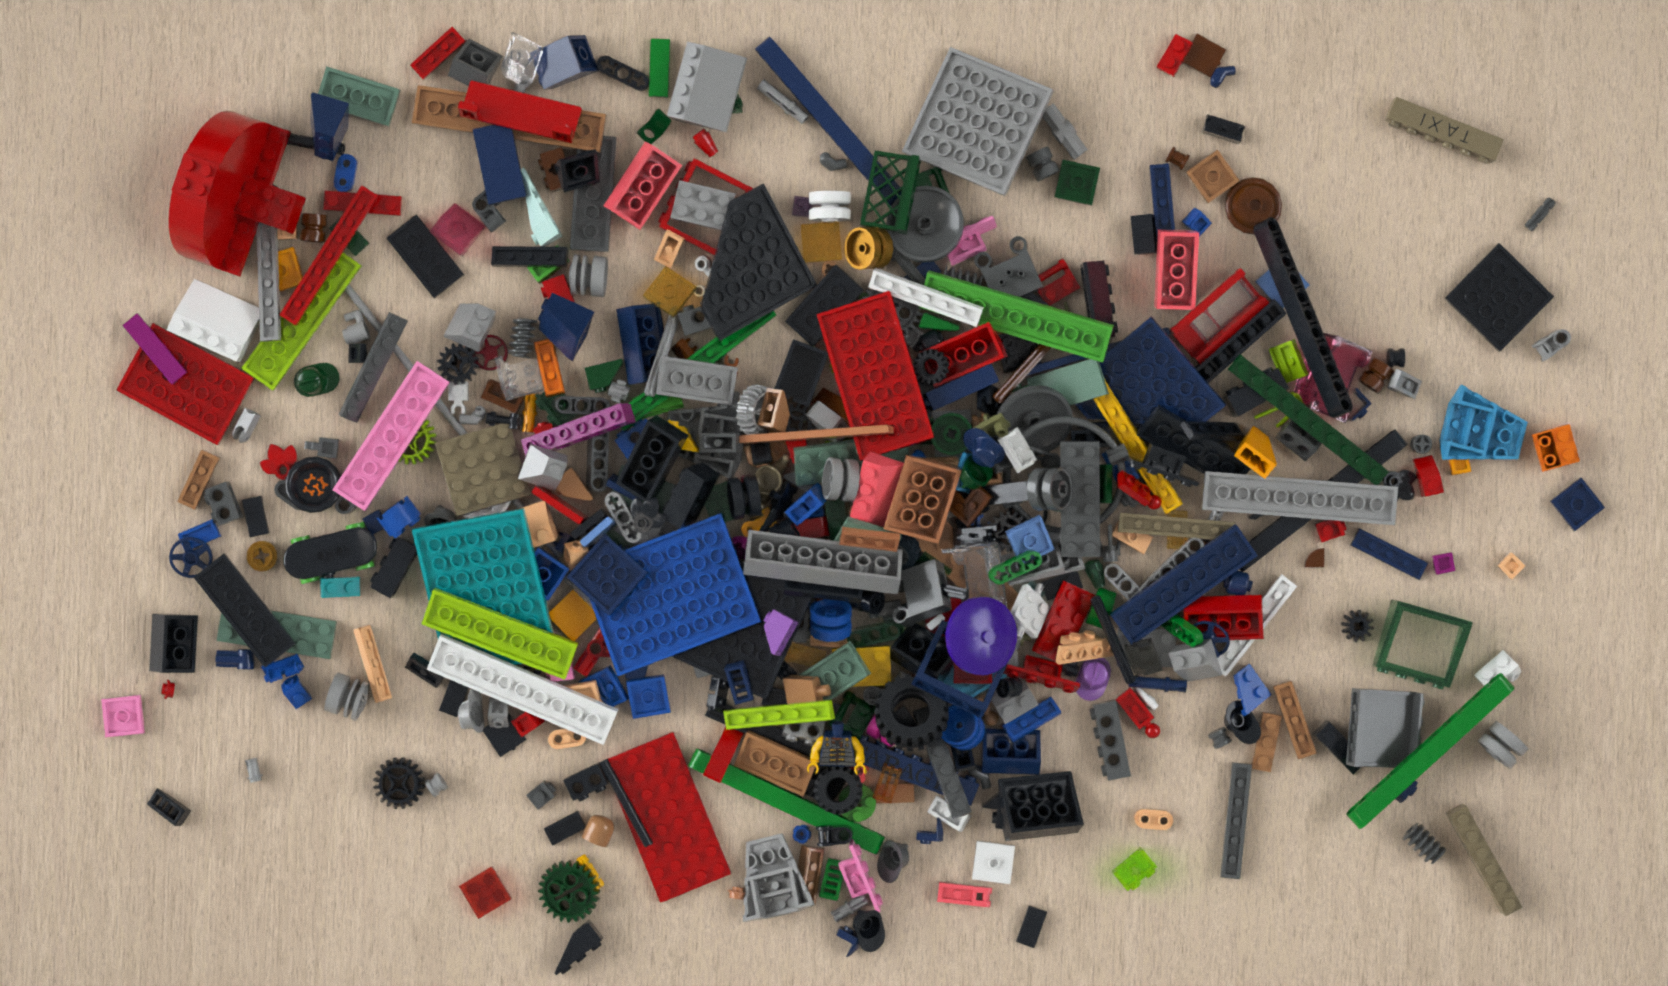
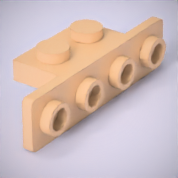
[1056,630,1120,665]

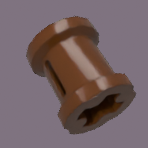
[1165,147,1190,170]

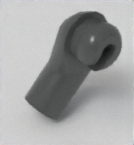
[820,152,847,171]

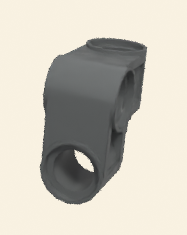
[472,190,506,233]

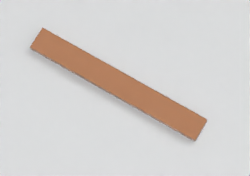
[739,425,894,444]

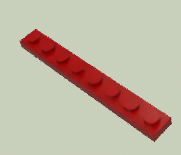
[279,185,379,326]

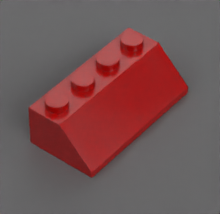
[919,322,1008,388]
[1184,595,1264,640]

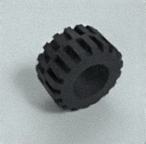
[814,766,863,814]

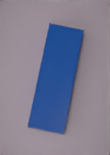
[1002,697,1061,743]

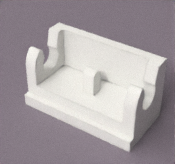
[998,426,1037,474]

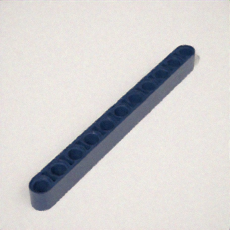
[755,36,902,206]

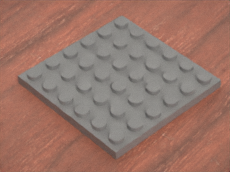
[902,47,1054,196]

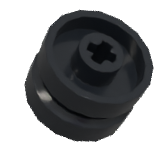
[726,475,761,521]

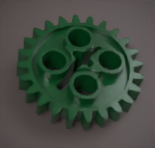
[538,860,600,923]

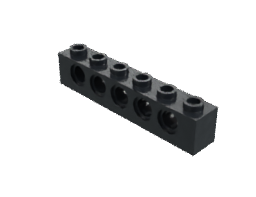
[1195,299,1287,383]

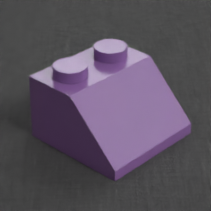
[764,609,799,656]

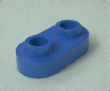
[334,154,358,192]

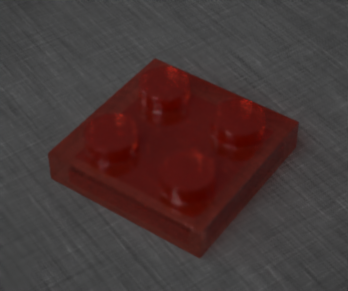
[459,866,512,919]

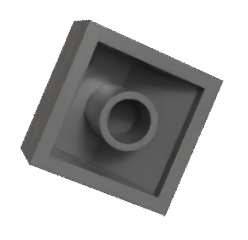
[448,39,503,86]

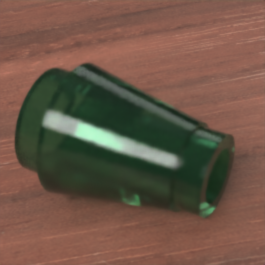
[1084,559,1106,589]

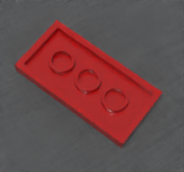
[1031,580,1095,665]

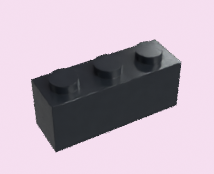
[370,537,417,598]

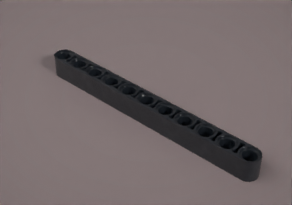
[1254,217,1353,418]
[1240,429,1407,572]

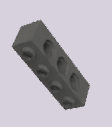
[1090,699,1131,781]

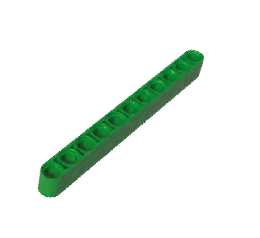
[1346,673,1515,829]
[688,748,885,855]

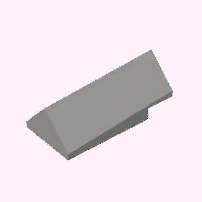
[1001,543,1085,586]

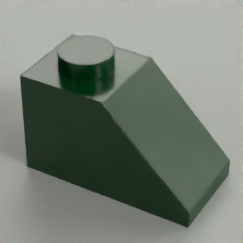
[585,359,624,393]

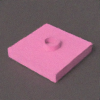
[101,695,145,737]

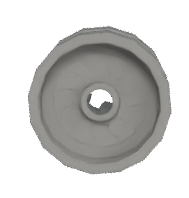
[822,457,860,502]
[1478,721,1528,769]

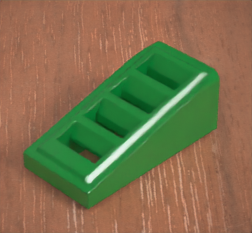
[919,313,959,332]
[819,858,843,901]

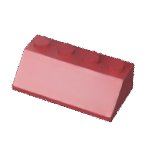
[850,452,904,527]

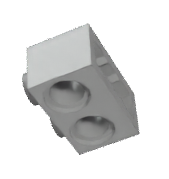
[782,721,825,746]

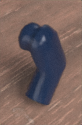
[1210,66,1236,88]

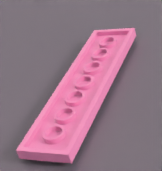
[333,361,450,511]

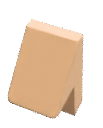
[654,229,685,268]

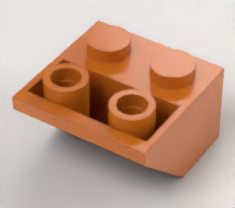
[1532,424,1580,472]

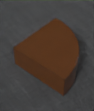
[1304,548,1324,567]

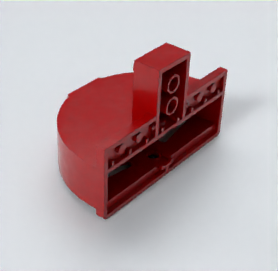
[168,111,306,277]

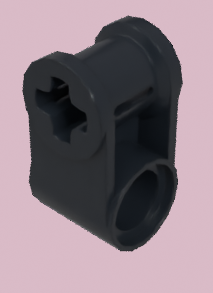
[816,825,853,847]

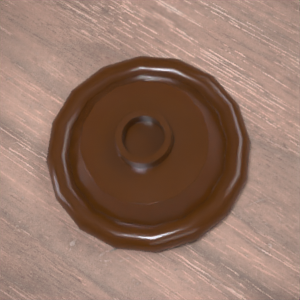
[1225,177,1282,235]

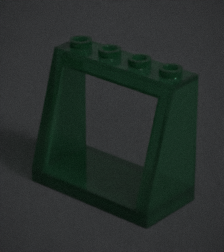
[1372,599,1473,690]

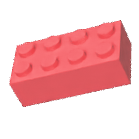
[603,142,682,230]
[1154,230,1199,310]

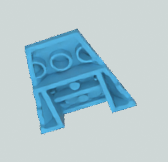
[1439,385,1528,460]

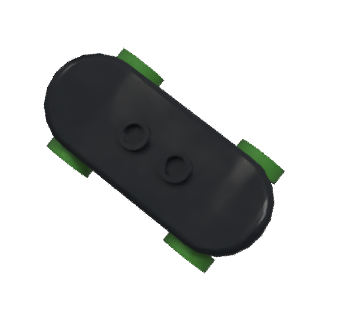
[283,522,377,584]

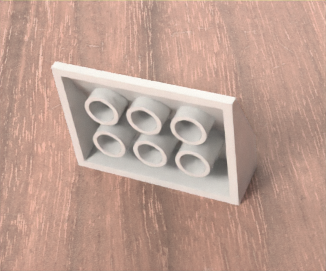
[167,279,260,362]

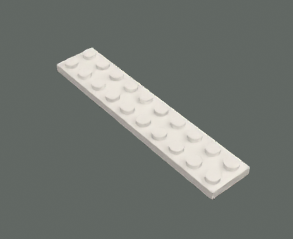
[427,634,619,745]

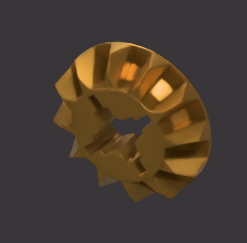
[247,541,277,571]

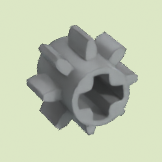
[608,379,630,403]

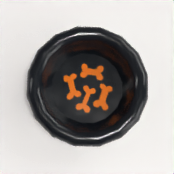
[285,457,341,513]

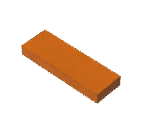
[534,339,565,398]

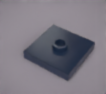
[1550,477,1605,531]

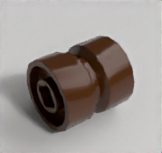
[300,213,327,243]
[1358,358,1395,394]

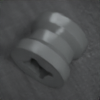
[1410,434,1432,454]
[1208,727,1232,749]

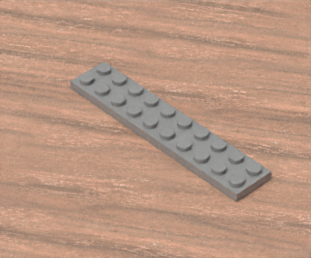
[1202,471,1398,525]

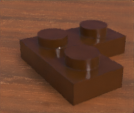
[949,487,993,527]

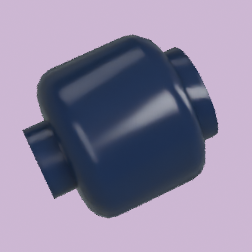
[1223,570,1253,595]

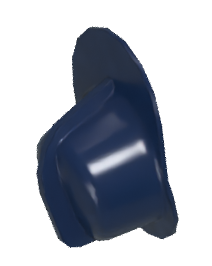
[963,428,1005,468]

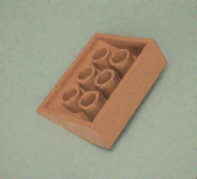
[883,455,962,544]

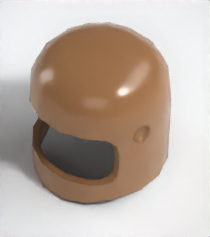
[582,815,614,848]

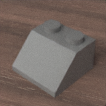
[444,303,496,352]
[1169,639,1222,682]
[986,676,1038,724]

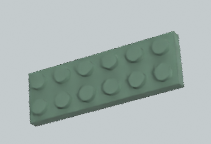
[793,439,909,486]
[217,610,337,659]

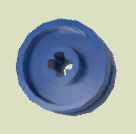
[810,599,852,642]
[941,705,985,751]

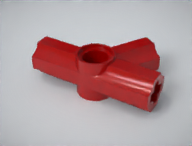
[573,628,611,677]

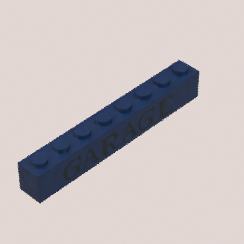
[859,734,979,806]

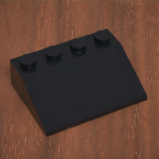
[998,771,1084,841]

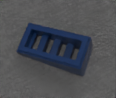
[724,660,754,705]

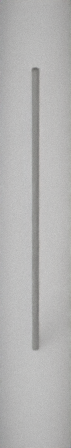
[345,285,563,559]

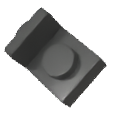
[526,780,556,810]

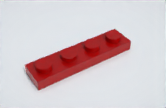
[323,191,402,216]

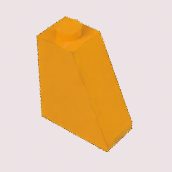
[1234,425,1277,479]

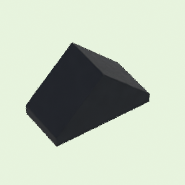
[951,746,976,772]

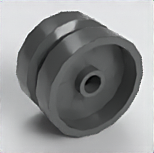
[1027,468,1073,511]

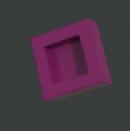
[1432,552,1456,575]

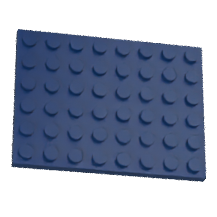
[589,513,762,676]

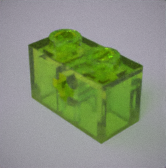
[1112,847,1157,891]

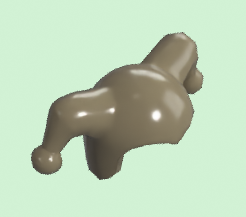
[754,454,791,511]

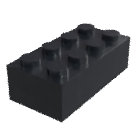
[616,415,689,502]

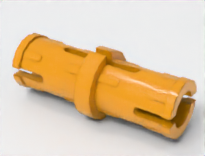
[522,393,538,433]

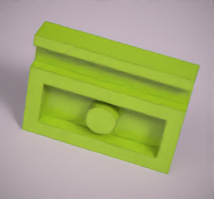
[1268,339,1309,383]

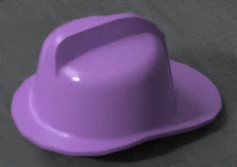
[1076,658,1111,701]

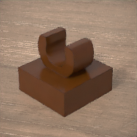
[671,338,697,359]

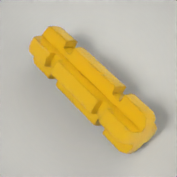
[576,854,604,889]

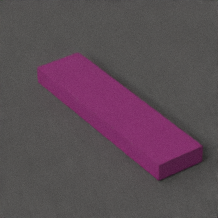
[122,313,188,385]

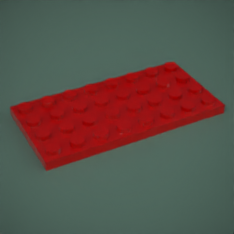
[816,291,935,461]
[608,732,731,903]

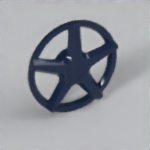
[169,537,213,578]
[1193,621,1230,658]

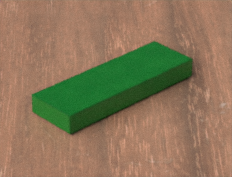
[649,39,670,97]

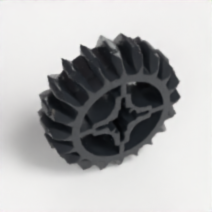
[373,757,425,809]

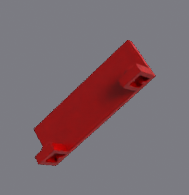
[458,81,582,143]

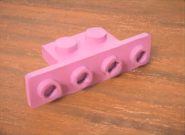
[947,216,997,266]
[838,839,883,912]

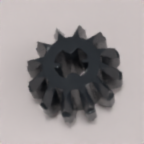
[1341,610,1374,642]

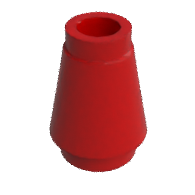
[692,128,718,158]

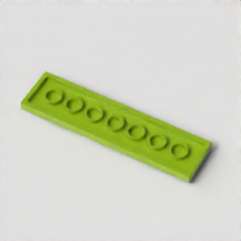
[241,252,362,391]
[421,588,579,680]

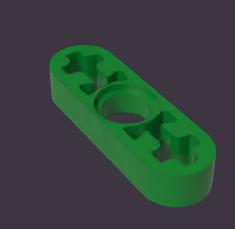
[988,550,1042,585]
[1161,614,1203,647]

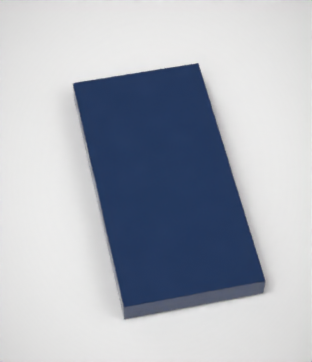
[472,125,527,205]

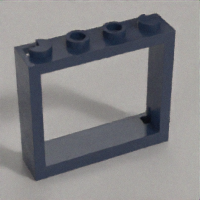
[911,620,1008,718]

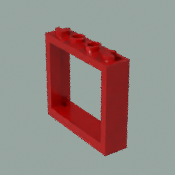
[658,158,753,255]

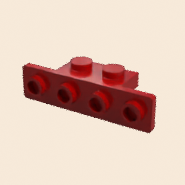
[1003,655,1080,693]

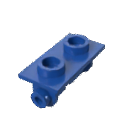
[261,654,304,683]

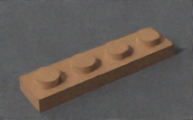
[1273,680,1317,760]

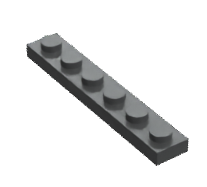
[339,312,408,423]
[912,706,972,819]
[1220,762,1252,879]

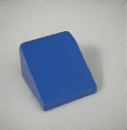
[1182,208,1212,237]

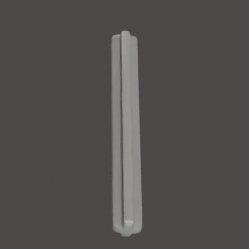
[644,308,681,397]

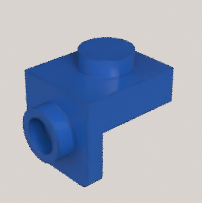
[281,675,312,709]

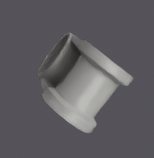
[1532,329,1571,362]

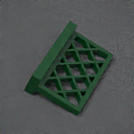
[860,150,921,235]

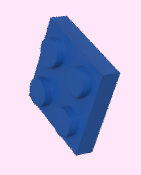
[626,674,671,719]

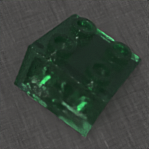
[535,391,579,426]

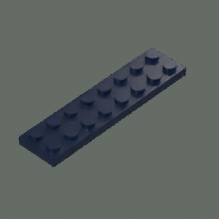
[1110,524,1258,645]

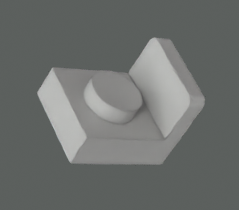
[488,697,509,728]

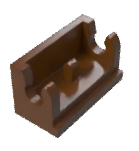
[480,379,526,414]

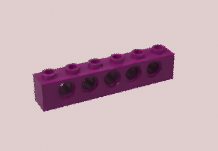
[521,403,636,456]

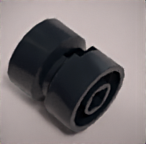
[849,590,885,615]

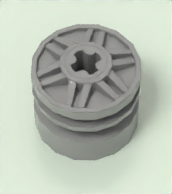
[569,255,608,297]
[324,673,369,721]

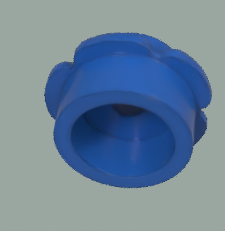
[792,825,811,844]

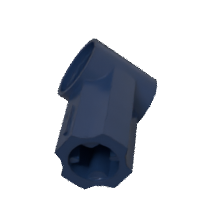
[215,649,255,670]

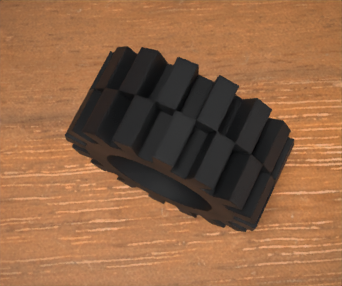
[913,349,950,384]

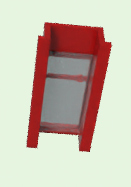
[1169,268,1269,364]

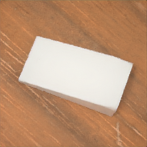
[927,795,971,832]

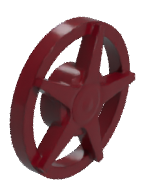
[472,335,508,371]

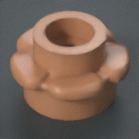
[728,886,745,900]

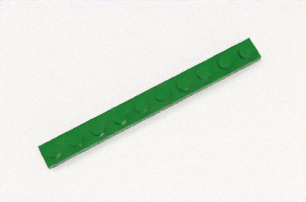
[621,311,777,432]

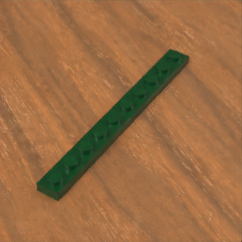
[1228,354,1389,485]

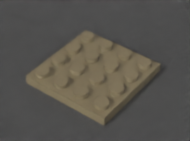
[435,423,531,517]

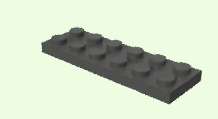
[570,136,617,252]
[1060,441,1100,557]

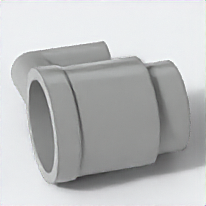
[342,310,370,344]

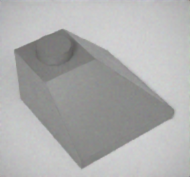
[518,444,568,491]

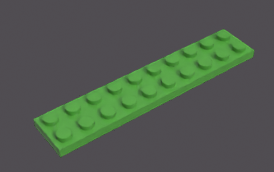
[919,270,1114,363]

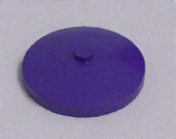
[945,597,1017,675]

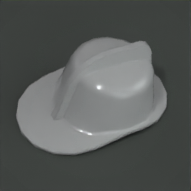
[458,689,484,733]

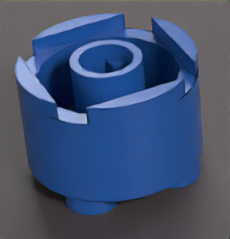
[376,496,421,538]

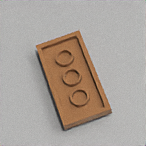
[734,730,818,797]

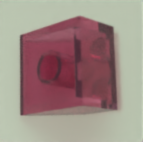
[429,203,486,257]

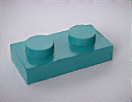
[320,576,360,598]

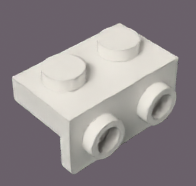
[1474,650,1521,686]

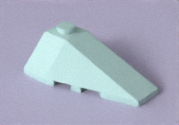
[521,168,563,247]

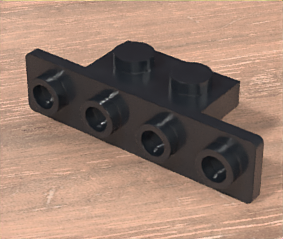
[1125,443,1199,487]

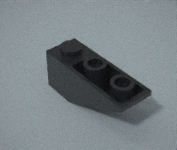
[555,919,603,975]

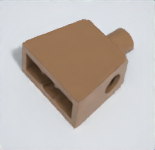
[783,675,831,704]

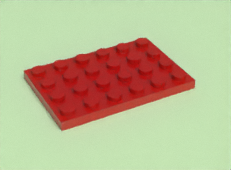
[116,323,255,445]

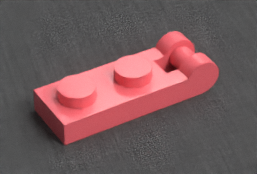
[937,882,992,907]

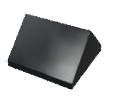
[554,149,600,193]

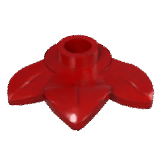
[260,444,297,480]

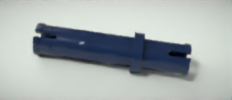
[1128,676,1187,693]

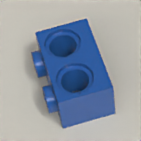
[784,482,827,526]

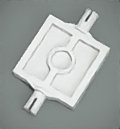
[1011,583,1050,640]

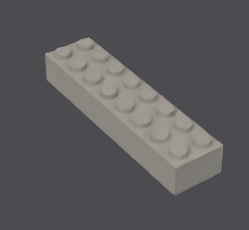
[743,530,903,594]

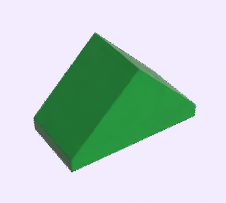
[1085,587,1117,629]

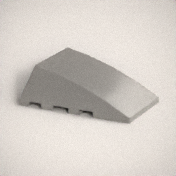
[743,833,815,922]

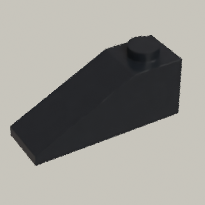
[1312,721,1362,775]

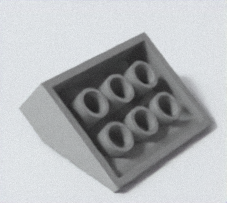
[667,42,747,133]

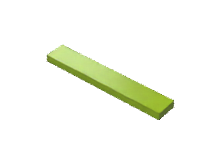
[723,700,835,730]

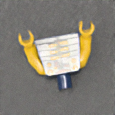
[807,721,867,775]

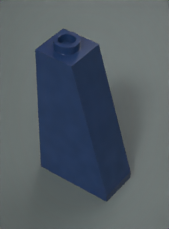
[923,364,999,412]

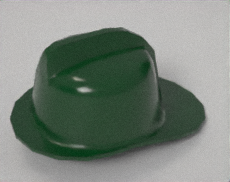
[294,363,340,397]
[960,455,993,490]

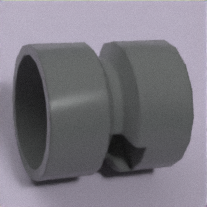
[1026,146,1060,182]

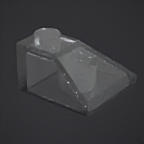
[500,32,544,85]

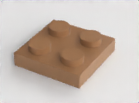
[1185,150,1240,204]

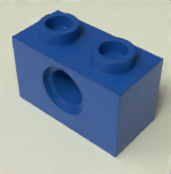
[614,419,648,459]

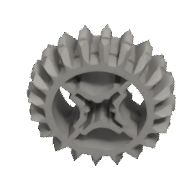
[736,384,769,435]

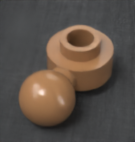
[974,694,999,726]

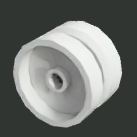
[809,191,851,223]

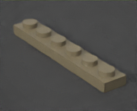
[1118,512,1235,540]

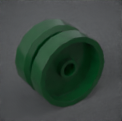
[931,413,972,456]

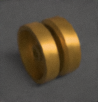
[844,227,893,270]

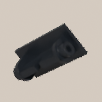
[706,676,730,714]

